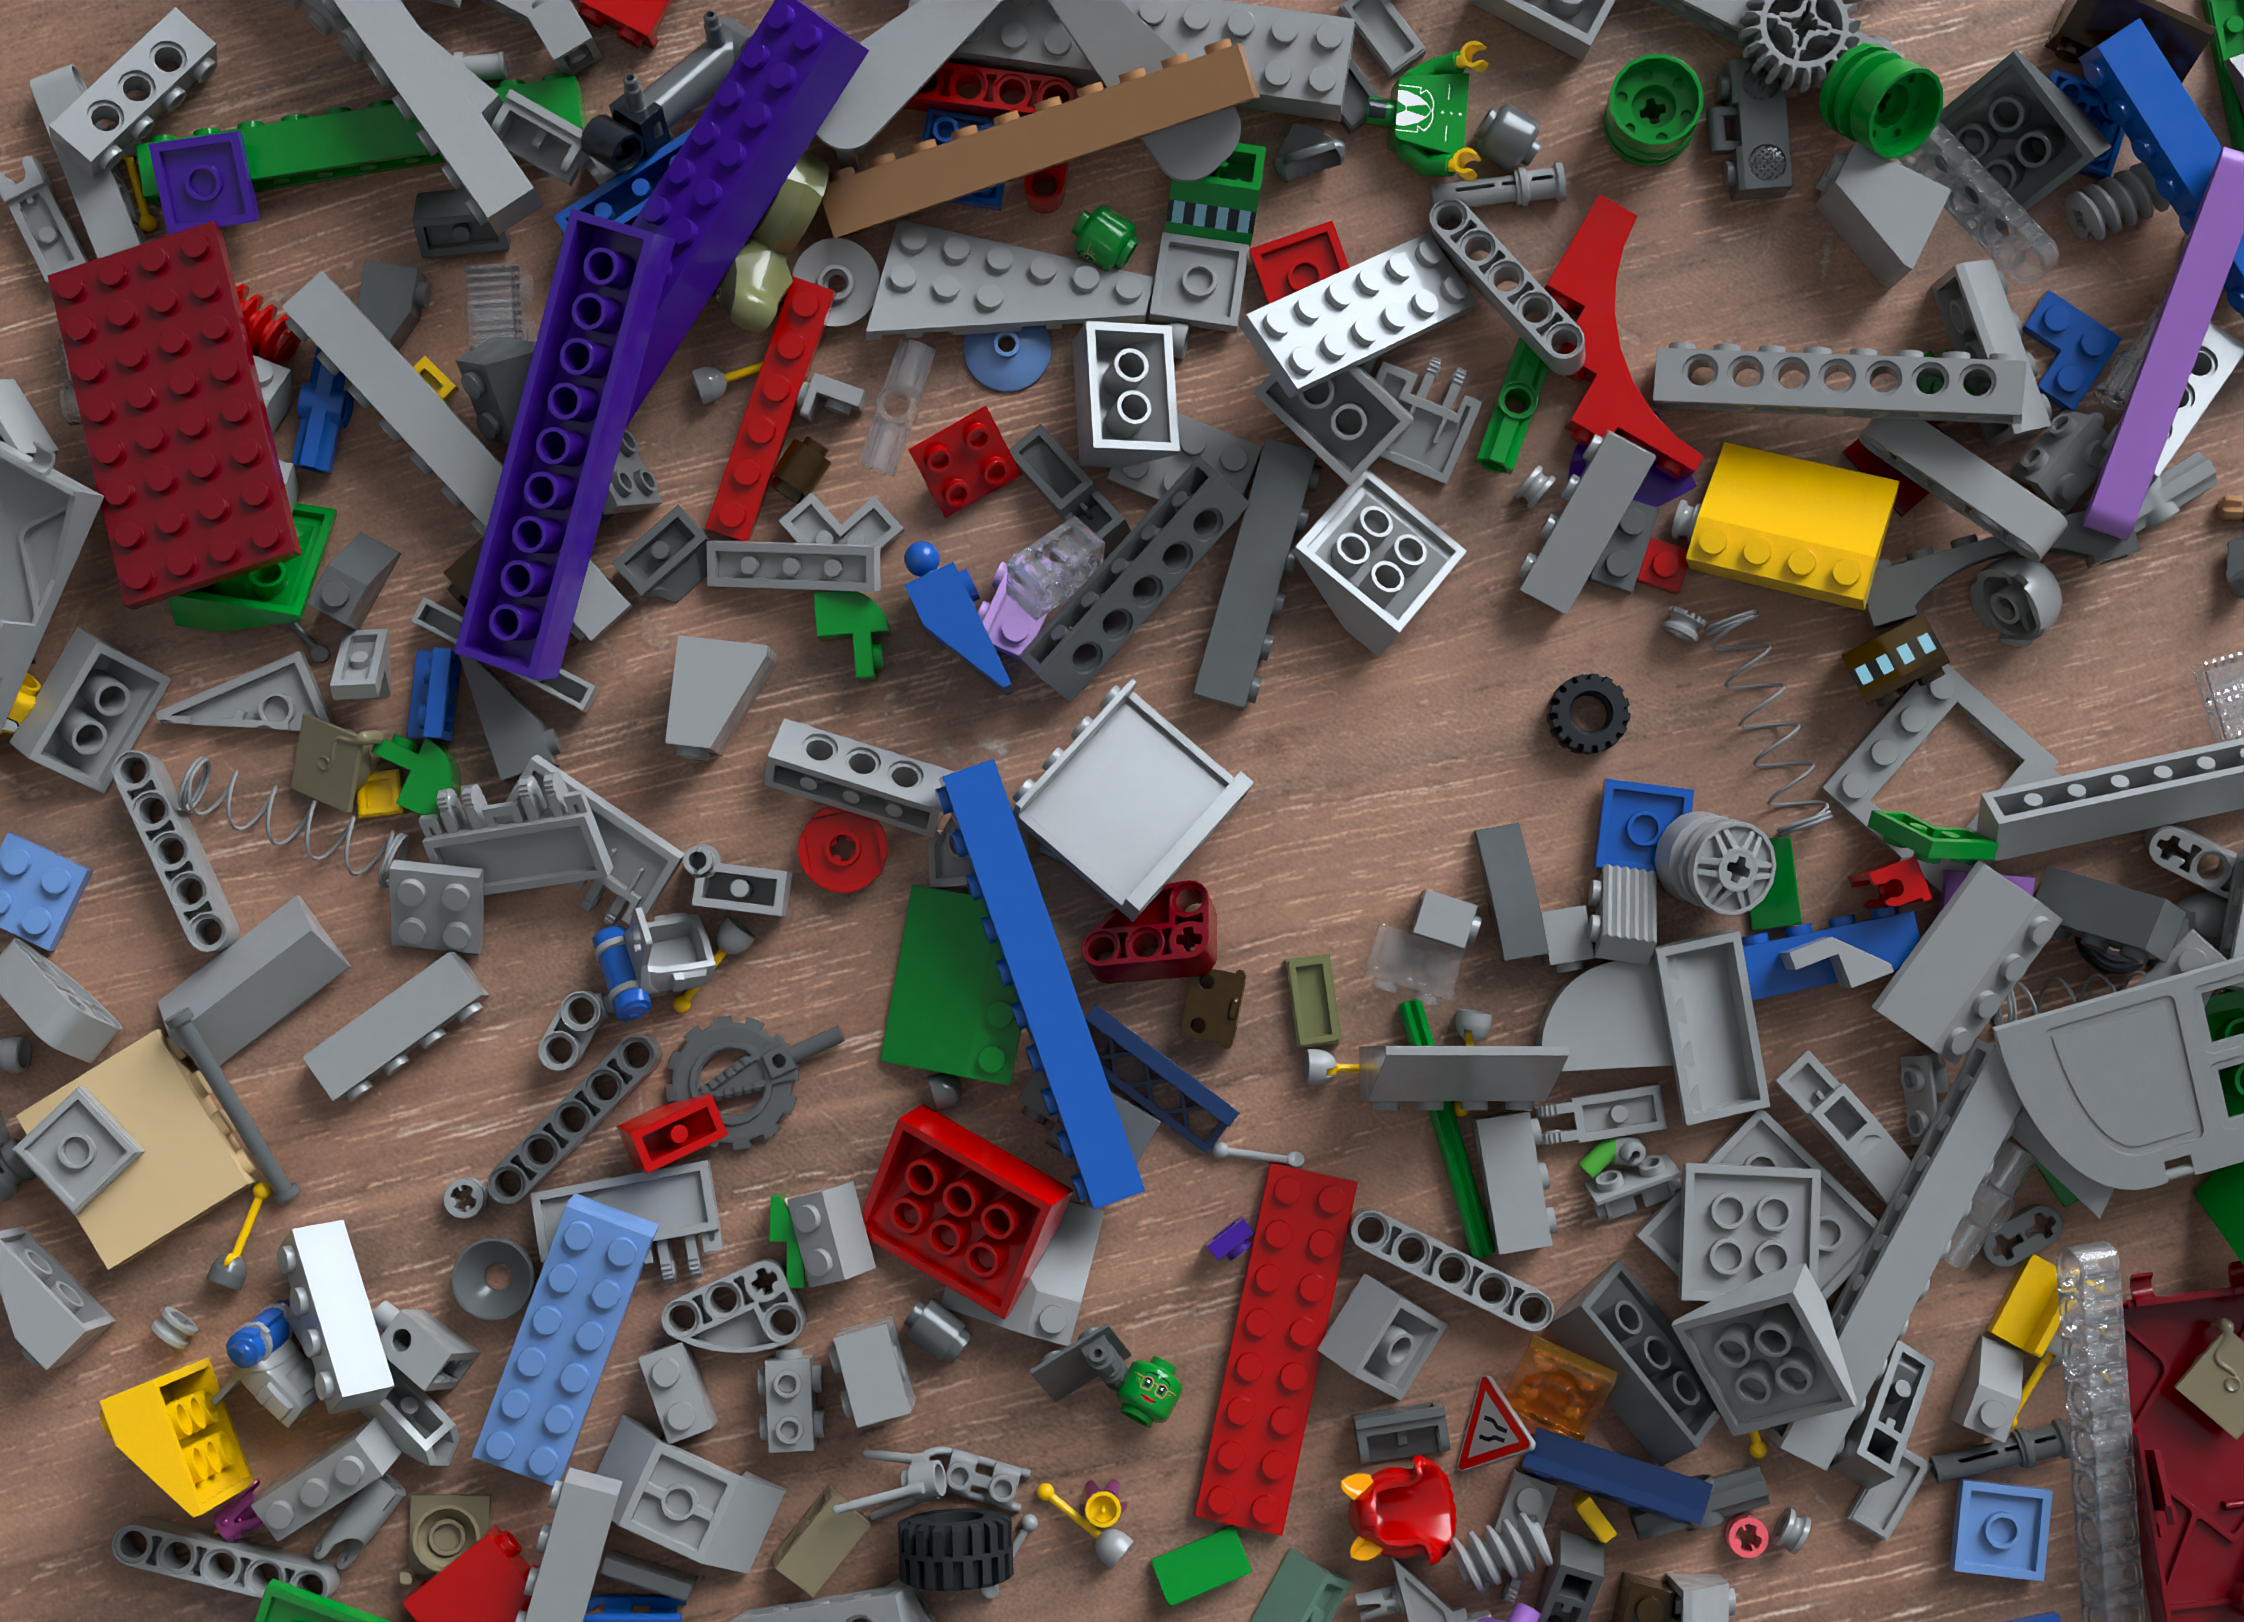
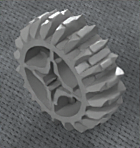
[1738,0,1861,93]

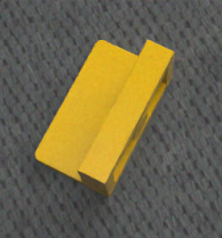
[1986,1254,2083,1358]

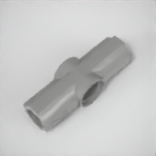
[2134,451,2219,533]

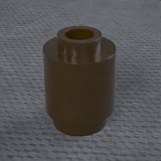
[769,436,831,504]

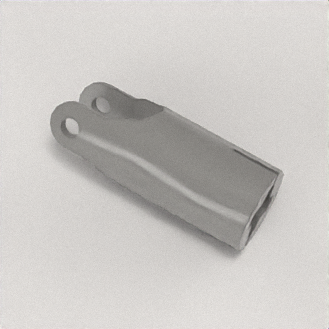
[313,1473,407,1570]

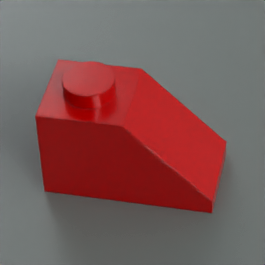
[616,1094,728,1174]

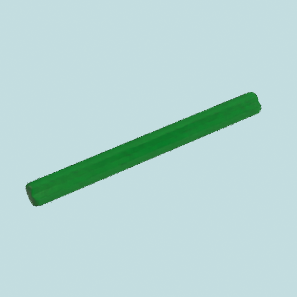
[1398,999,1495,1259]

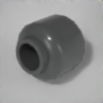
[1474,104,1542,171]

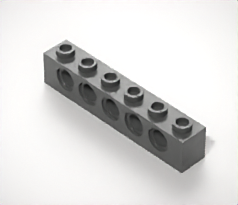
[1019,457,1251,702]

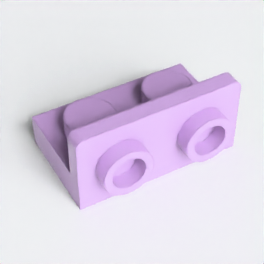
[978,553,1063,662]

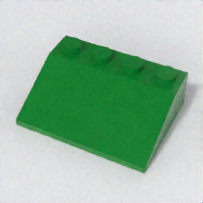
[880,885,1022,1085]

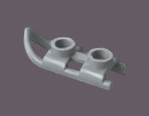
[920,1446,1031,1513]

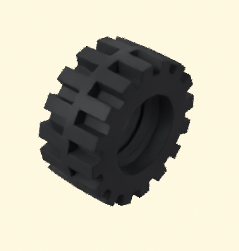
[1546,673,1631,755]

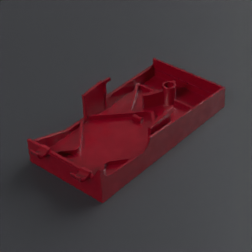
[2094,1261,2244,1622]

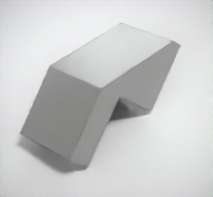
[1780,937,1894,988]

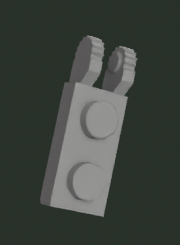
[1535,1084,1667,1145]
[1475,1469,1558,1604]

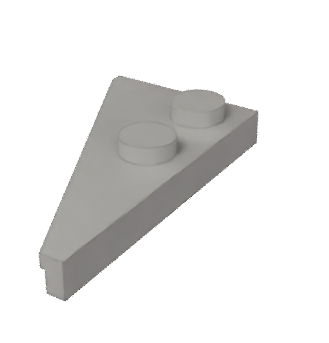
[155,651,335,731]

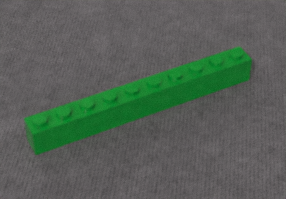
[136,72,588,208]

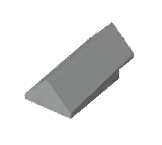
[157,895,352,1067]

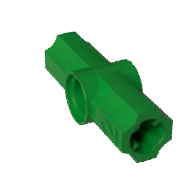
[1475,338,1555,475]

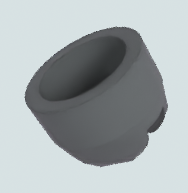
[927,1073,962,1111]

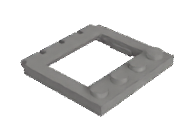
[1819,664,2061,894]

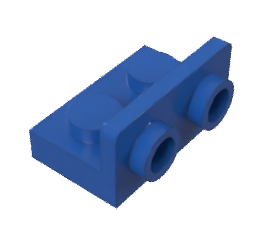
[407,647,462,742]

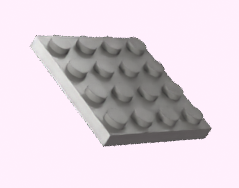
[1634,1109,1879,1304]

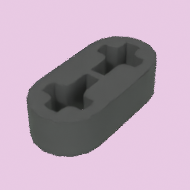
[1978,1204,2063,1267]

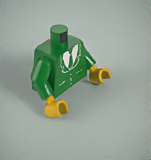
[1364,41,1489,182]

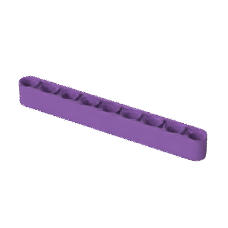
[2082,147,2244,541]

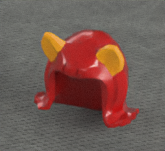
[1340,1455,1457,1566]

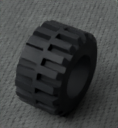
[898,1508,1014,1591]

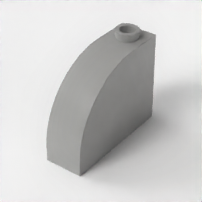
[1536,953,1673,1071]

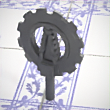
[665,1015,845,1150]

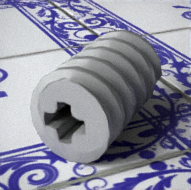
[2065,162,2170,241]
[1450,1512,1553,1591]

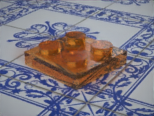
[1503,1335,1618,1442]

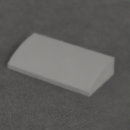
[1653,929,1770,1126]

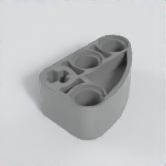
[0,938,122,1063]
[661,1257,807,1353]

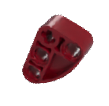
[1081,880,1217,984]

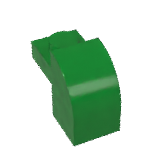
[814,590,891,682]
[370,733,461,823]

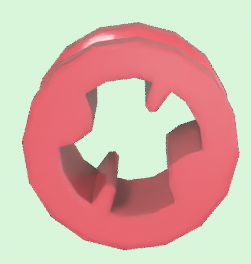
[1724,1513,1769,1558]

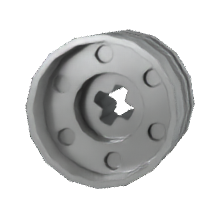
[1654,811,1777,915]

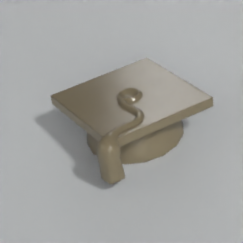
[291,714,383,813]
[2174,1317,2244,1440]
[399,1493,491,1585]

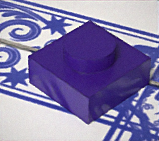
[1206,1216,1254,1261]

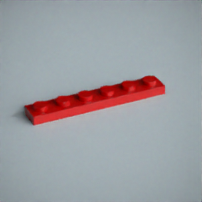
[705,276,837,541]

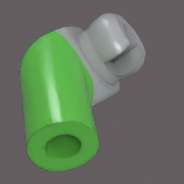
[1578,1136,1646,1179]

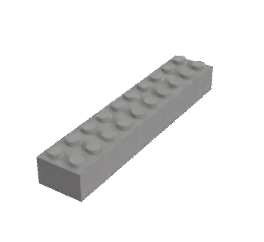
[908,0,1355,121]

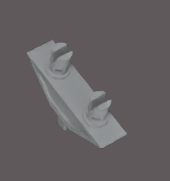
[1354,1557,1492,1622]

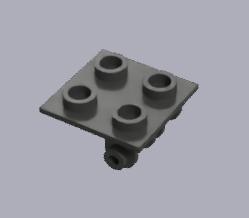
[1029,1323,1132,1402]

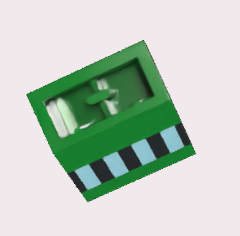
[1164,143,1266,247]

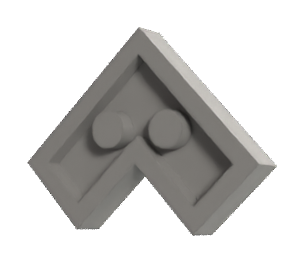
[779,492,905,552]

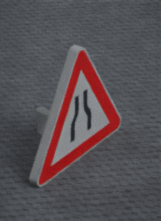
[1457,1375,1536,1472]

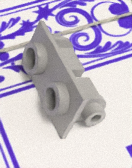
[1900,1053,1949,1145]
[1584,1153,1682,1221]

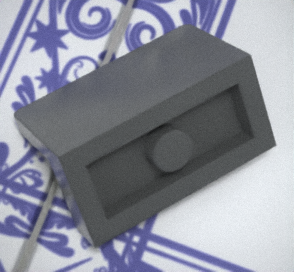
[412,188,511,259]

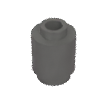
[904,1299,973,1364]

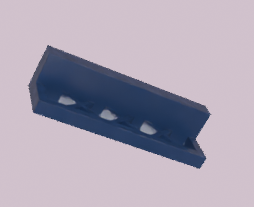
[1085,1004,1240,1154]
[1522,1427,1713,1530]

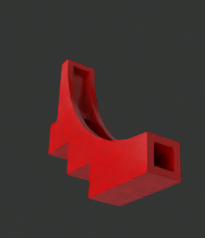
[1544,194,1704,479]

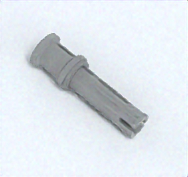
[1430,162,1566,208]

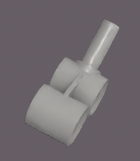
[538,991,651,1071]

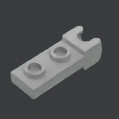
[0,156,89,285]

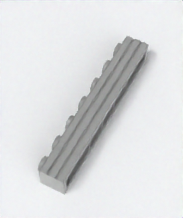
[411,597,600,713]

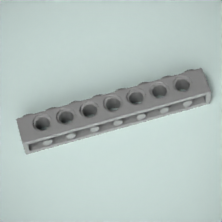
[1653,342,2027,424]

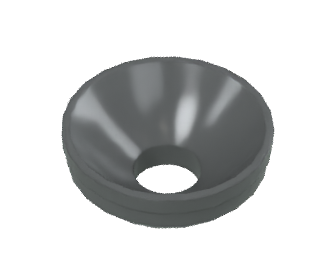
[452,1237,535,1321]

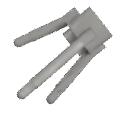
[832,1449,947,1520]

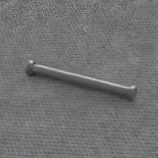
[164,1007,300,1205]

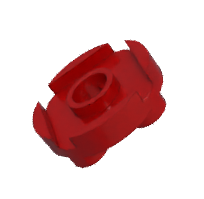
[798,806,888,893]

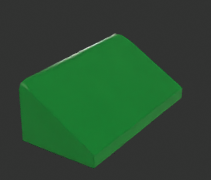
[1749,836,1802,930]
[1151,1525,1252,1607]

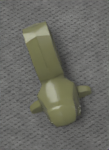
[714,150,829,333]

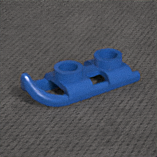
[583,1594,687,1622]

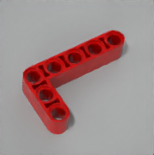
[903,62,1076,214]

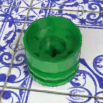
[1820,43,1943,159]
[1603,54,1703,167]

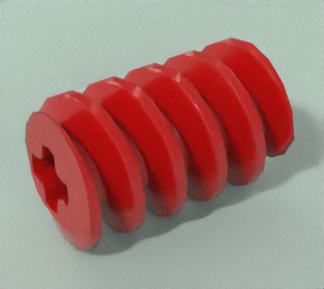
[236,283,301,366]

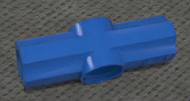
[291,346,354,474]

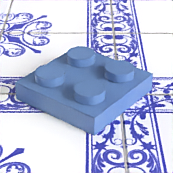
[0,832,94,951]
[1949,1478,2053,1582]

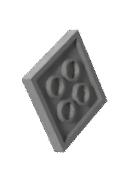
[1678,1162,1821,1301]

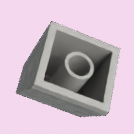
[1815,143,1951,289]
[665,635,778,762]

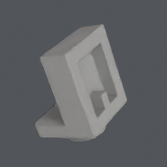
[796,373,868,423]

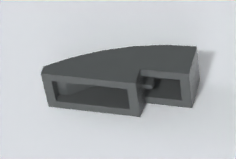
[1009,424,1131,561]
[1474,823,1549,961]

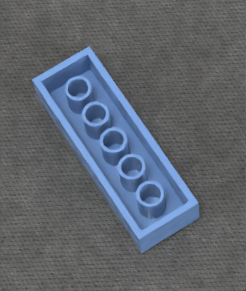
[472,1193,659,1486]

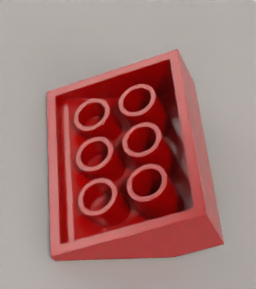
[862,1104,1074,1320]

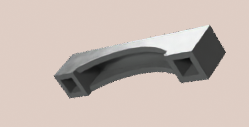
[1863,501,2140,632]

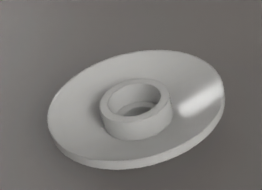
[792,238,880,327]

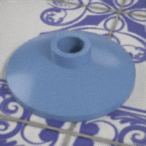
[964,325,1051,392]

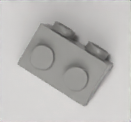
[2010,409,2108,514]

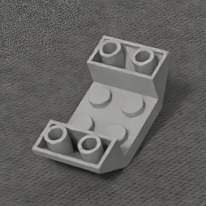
[596,1415,787,1574]

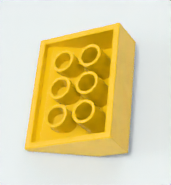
[1686,442,1900,611]
[99,1357,255,1518]

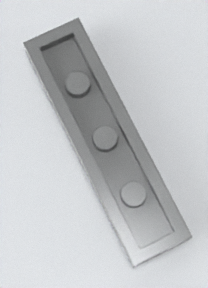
[706,540,881,592]

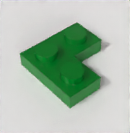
[1867,810,1999,865]

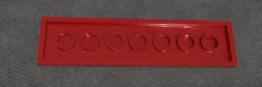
[1194,1162,1358,1536]

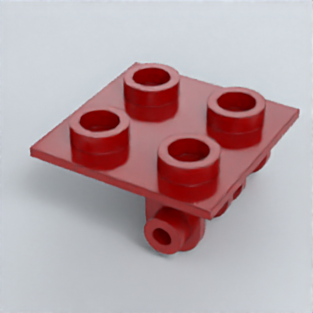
[908,406,1022,518]

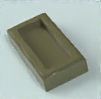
[1285,953,1342,1048]

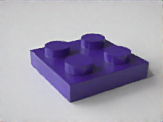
[148,131,260,234]

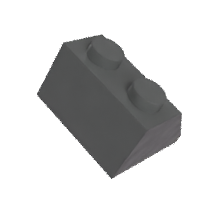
[456,336,536,444]

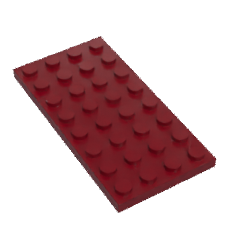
[47,220,302,610]

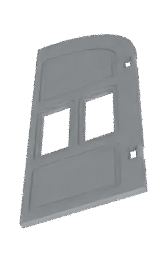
[1992,955,2244,1190]

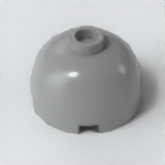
[1969,556,2063,647]

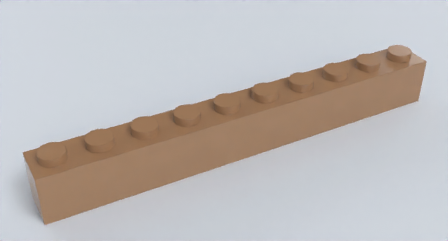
[822,38,1260,238]

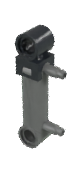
[581,11,755,175]

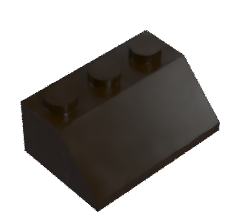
[2044,0,2216,83]

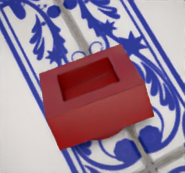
[1636,537,1688,595]

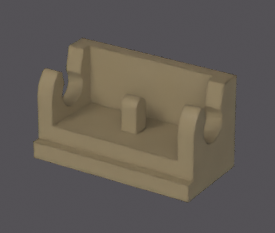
[772,1484,871,1597]

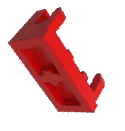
[1847,856,1932,909]

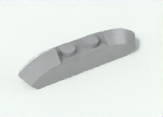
[288,1305,460,1466]

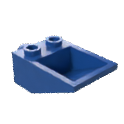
[904,541,1014,696]

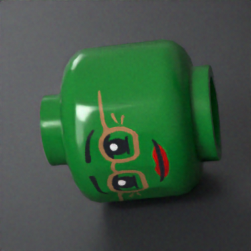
[1071,205,1140,271]
[1116,1356,1183,1428]

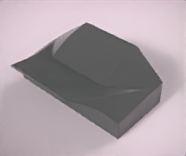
[612,504,709,603]

